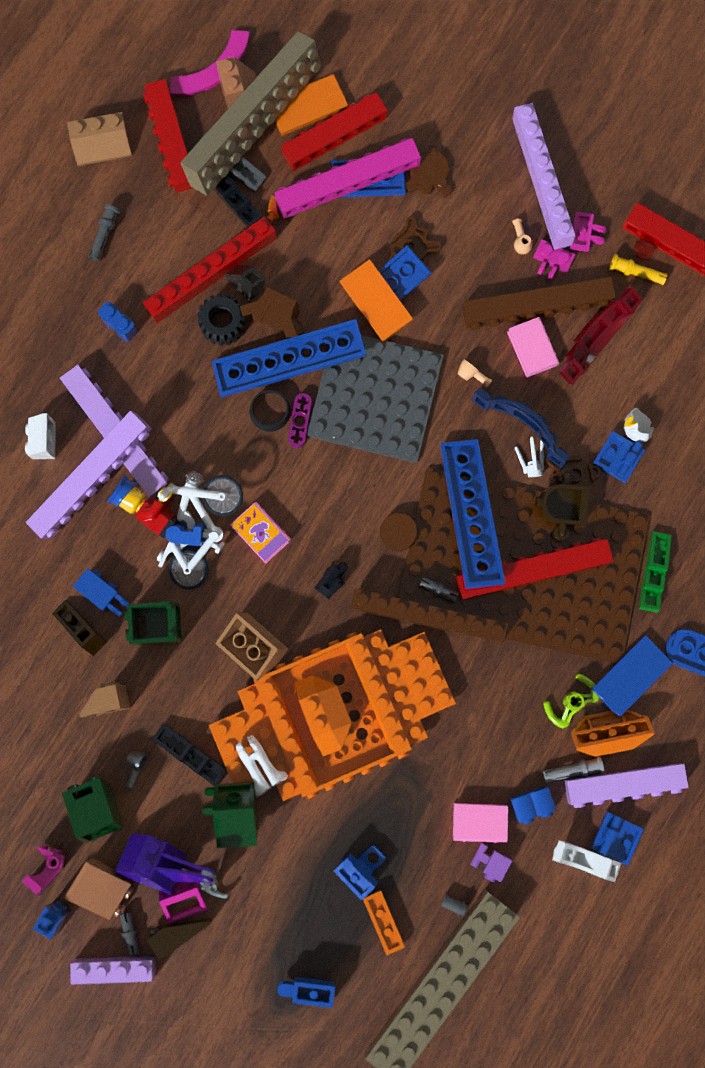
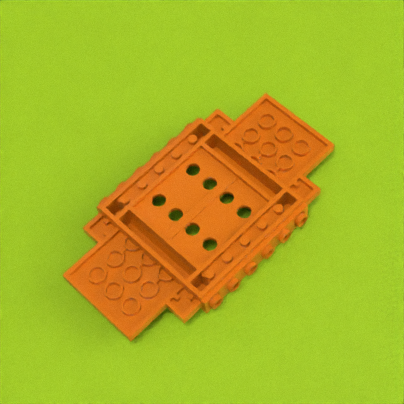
[209,629,456,801]

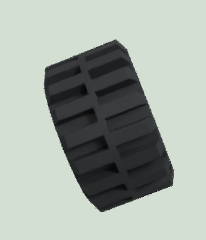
[197,294,246,346]

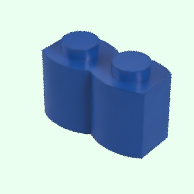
[98,302,138,342]
[510,786,556,824]

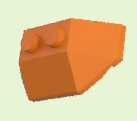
[295,675,352,756]
[571,710,654,757]

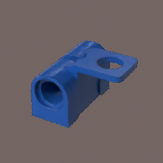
[334,845,386,900]

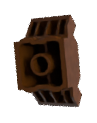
[240,287,305,338]

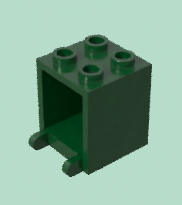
[124,601,182,646]
[62,777,124,843]
[202,782,258,848]

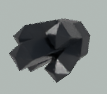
[314,562,348,599]

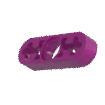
[288,393,312,448]

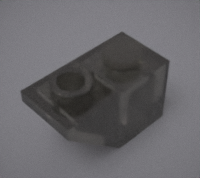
[224,265,266,301]

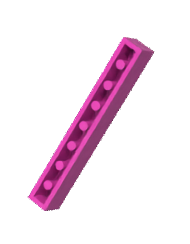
[274,138,421,219]

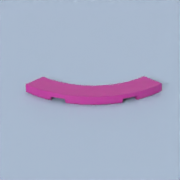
[170,30,250,97]

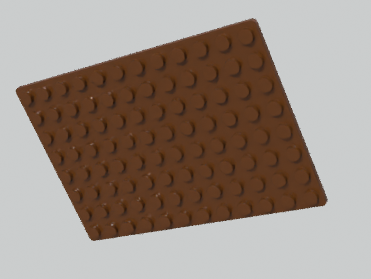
[399,468,649,663]

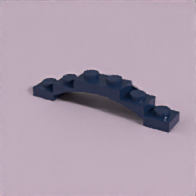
[472,387,570,469]

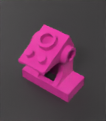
[22,844,66,895]

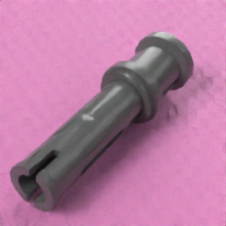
[88,204,121,262]

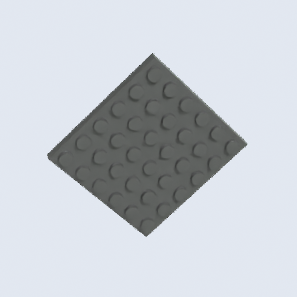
[307,335,443,464]

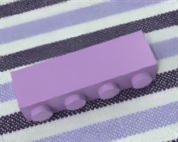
[71,956,156,984]

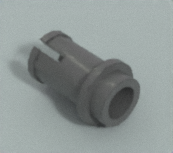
[441,894,468,916]

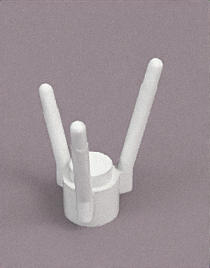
[515,437,545,478]

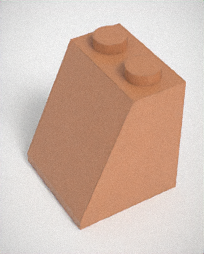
[216,57,256,109]
[65,857,134,920]

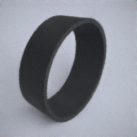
[249,390,291,432]

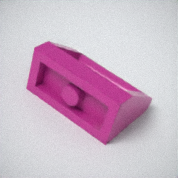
[159,882,208,924]

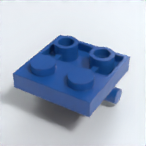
[592,431,645,483]
[590,812,644,866]

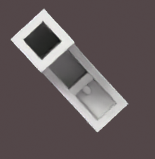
[553,841,621,882]

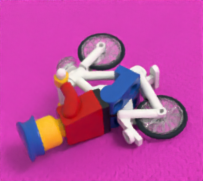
[107,471,243,589]

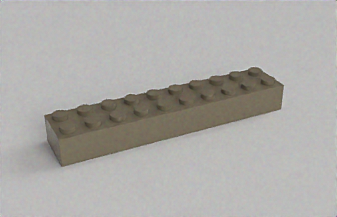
[180,32,321,196]
[365,889,520,1068]

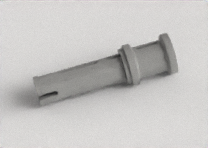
[543,756,604,783]

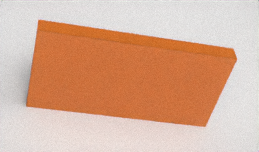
[274,74,348,136]
[339,259,413,342]

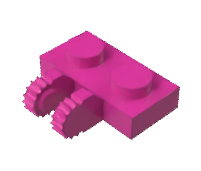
[570,211,606,252]
[533,239,575,280]

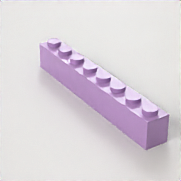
[512,103,575,250]
[60,365,169,499]
[25,411,152,539]

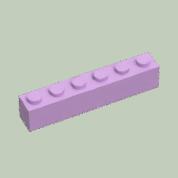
[564,763,689,808]

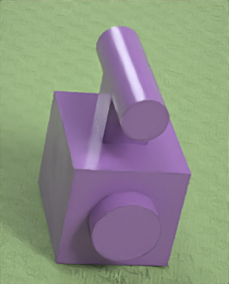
[470,843,512,883]

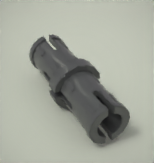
[419,576,459,603]
[119,911,140,955]

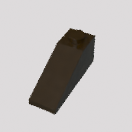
[52,600,107,656]
[146,918,212,960]

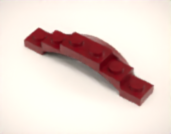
[558,286,643,385]

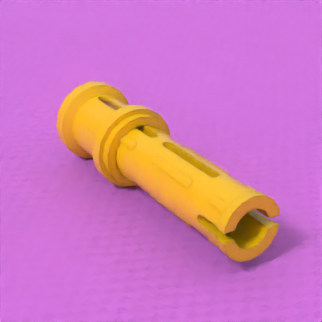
[609,254,667,285]

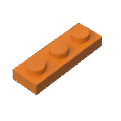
[363,890,405,955]

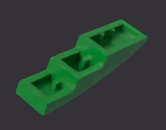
[639,531,672,613]

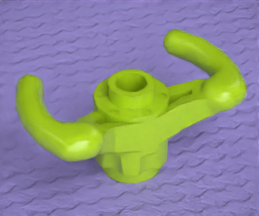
[543,673,600,728]

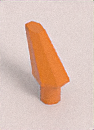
[266,195,279,224]

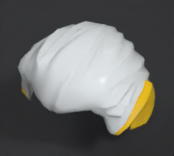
[624,408,654,442]

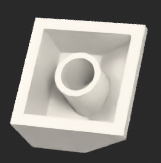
[25,413,56,459]

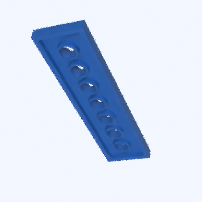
[212,319,366,398]
[440,439,505,589]

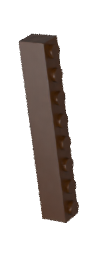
[462,277,616,330]
[350,588,508,644]

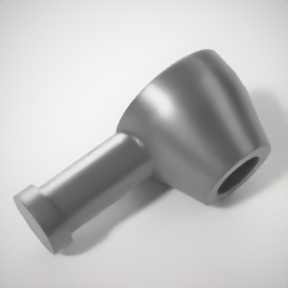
[125,751,148,788]

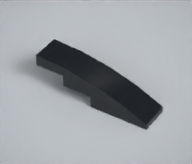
[214,175,263,228]
[152,723,228,786]

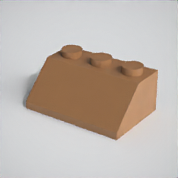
[67,112,132,166]
[215,613,288,681]
[80,682,131,718]

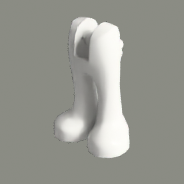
[236,735,288,797]

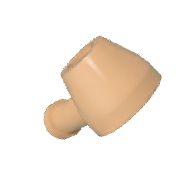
[512,218,533,254]
[457,360,492,388]

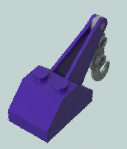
[115,834,229,898]

